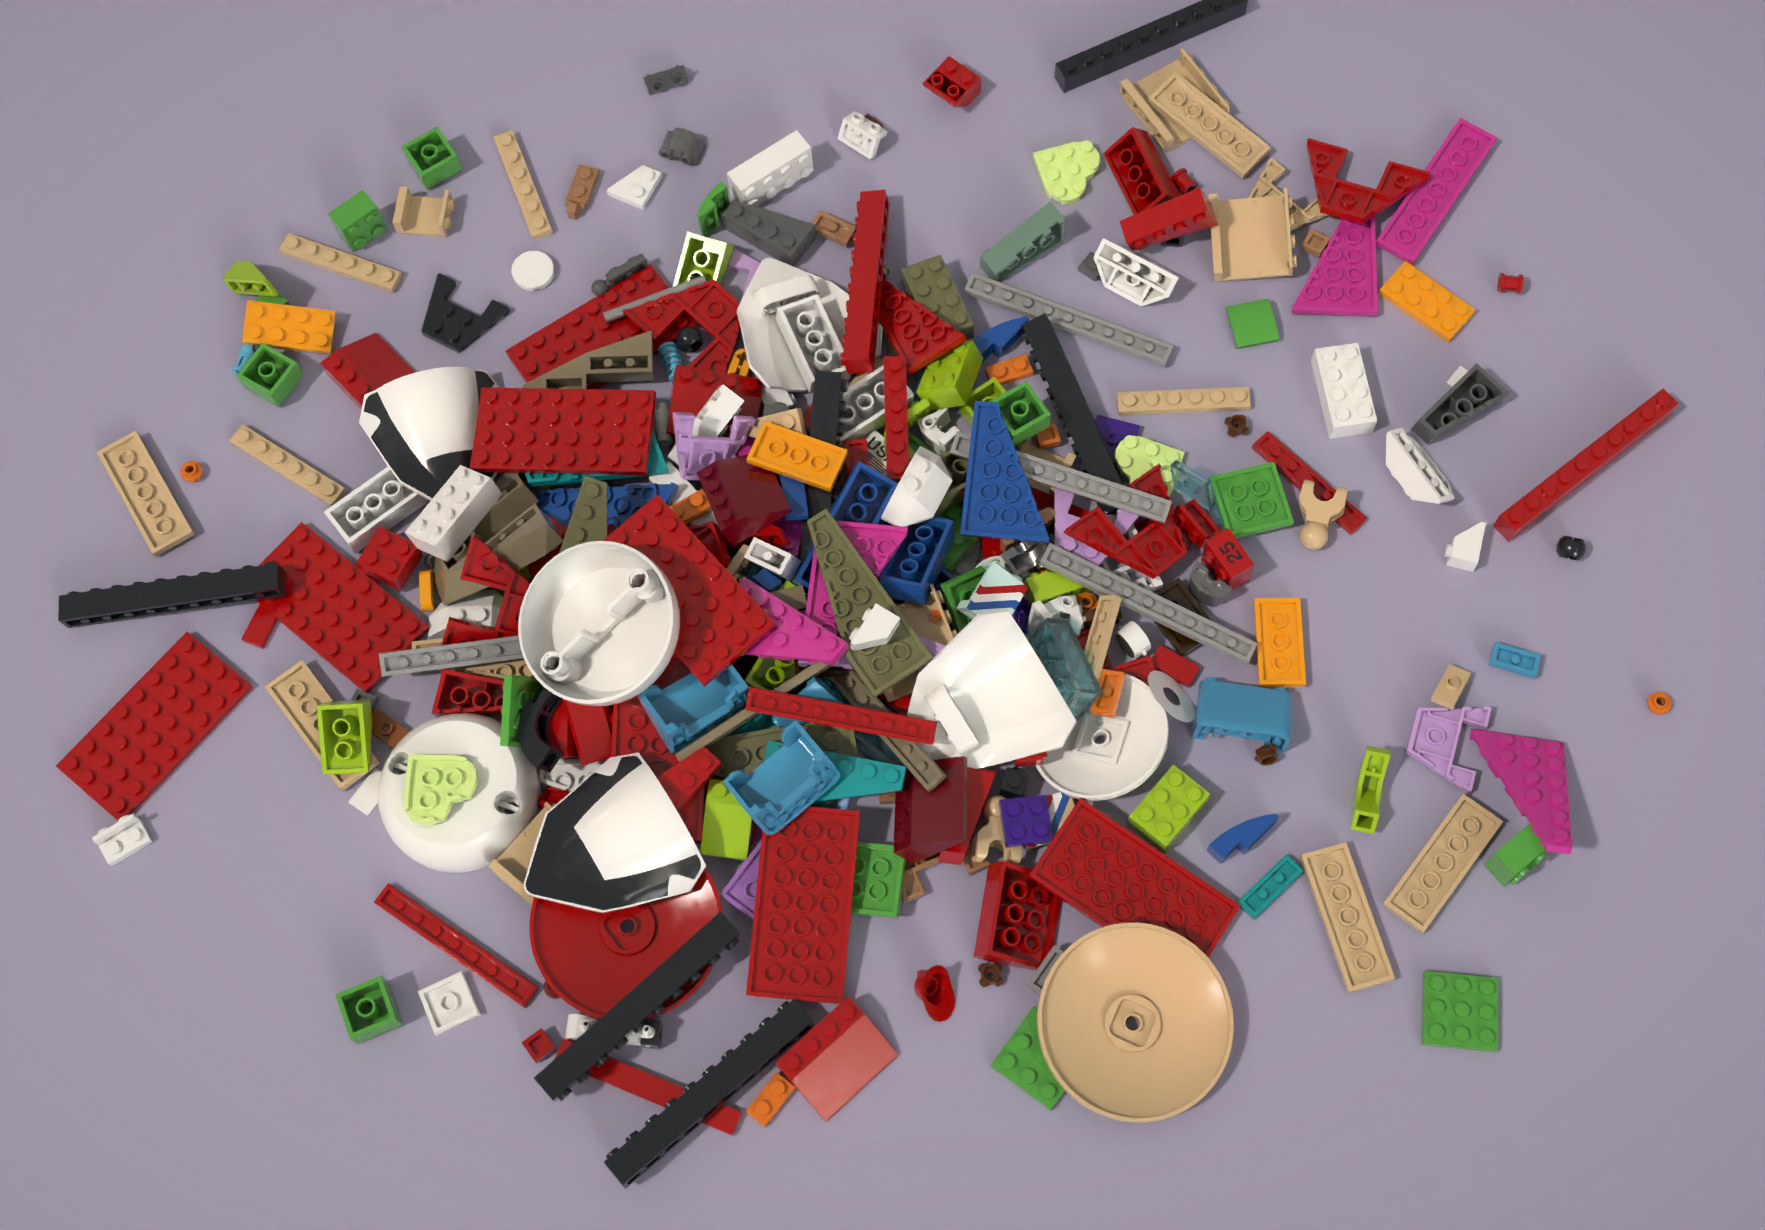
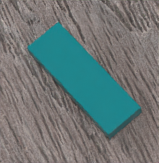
[1237,854,1304,921]

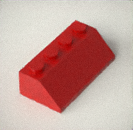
[1103,127,1180,215]
[562,698,614,766]

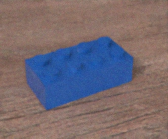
[879,516,955,605]

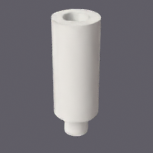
[655,402,673,447]

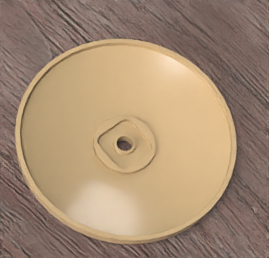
[1036,923,1234,1123]

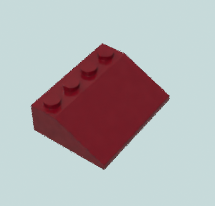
[697,455,792,546]
[893,756,967,864]

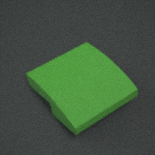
[697,181,730,237]
[1225,298,1280,348]

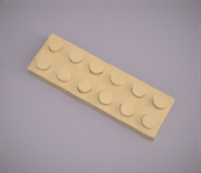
[1147,71,1271,179]
[97,431,195,557]
[265,660,380,791]
[1382,794,1503,934]
[1300,842,1395,993]

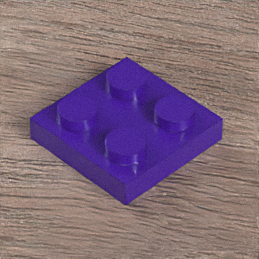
[998,795,1053,848]

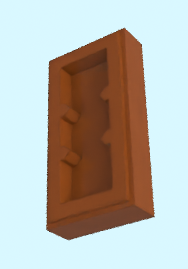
[372,708,409,749]

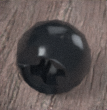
[676,326,703,353]
[1556,536,1586,561]

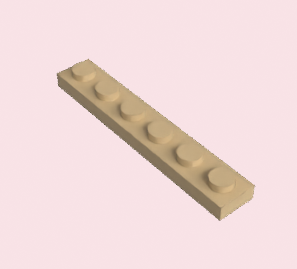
[493,130,553,241]
[279,233,403,293]
[1117,387,1251,416]
[229,424,347,507]

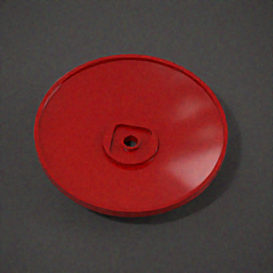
[529,868,723,1020]

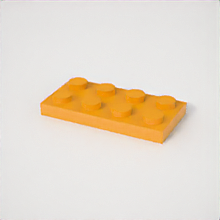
[1378,261,1476,343]
[242,300,336,355]
[746,421,848,492]
[1253,598,1306,687]

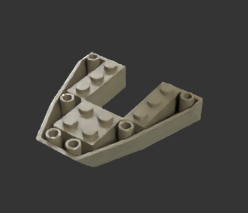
[523,331,655,435]
[434,473,563,606]

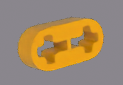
[727,349,751,377]
[419,570,435,612]

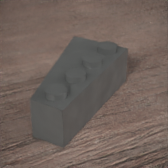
[721,200,817,267]
[1411,363,1509,444]

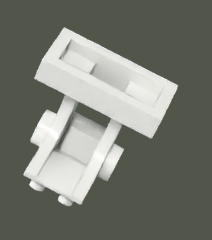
[917,408,960,455]
[1027,596,1086,647]

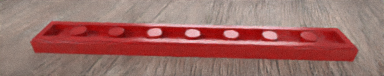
[745,687,937,745]
[374,883,539,1008]
[555,1039,742,1136]

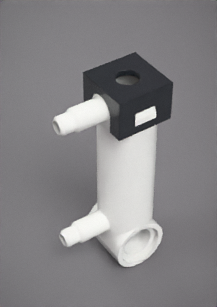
[565,1014,663,1049]

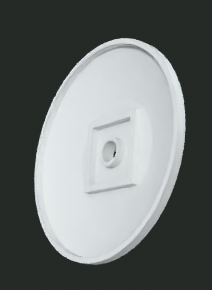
[1036,671,1169,801]

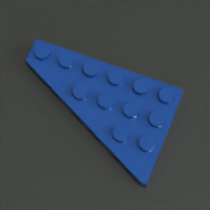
[960,401,1050,544]
[536,482,679,529]

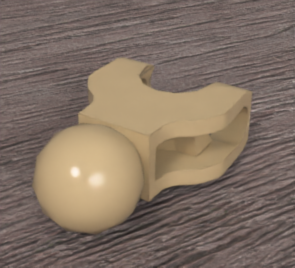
[1299,479,1348,550]
[971,795,1023,865]

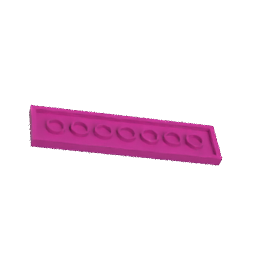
[1376,118,1498,265]

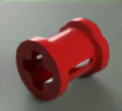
[1171,168,1198,195]
[1497,273,1524,294]

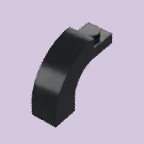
[518,688,563,772]

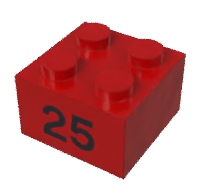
[356,526,423,592]
[1201,528,1254,591]

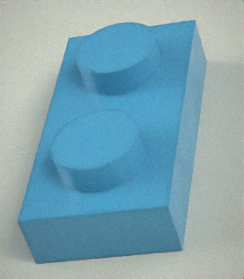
[1488,642,1541,679]

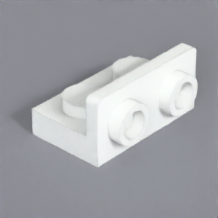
[838,112,887,160]
[92,814,153,867]

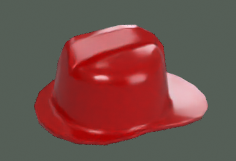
[914,965,955,1022]

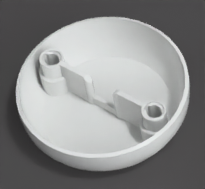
[518,541,680,706]
[378,713,541,873]

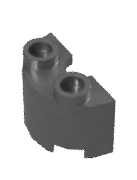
[659,128,706,166]
[1000,541,1048,581]
[1189,561,1232,607]

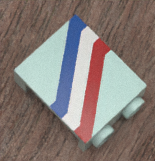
[956,561,1028,620]

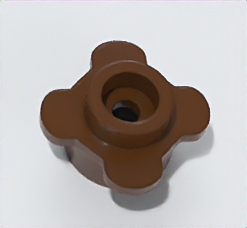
[1225,415,1249,437]
[1254,745,1278,766]
[978,962,1003,987]

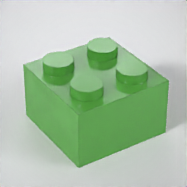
[401,127,463,190]
[328,190,387,252]
[236,343,304,407]
[990,381,1051,447]
[1484,824,1547,887]
[335,976,403,1044]

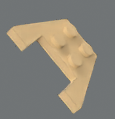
[1248,157,1327,231]

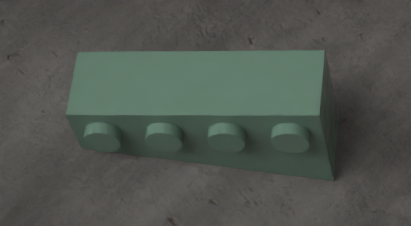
[980,201,1066,282]

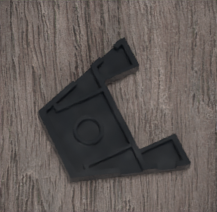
[421,273,510,353]

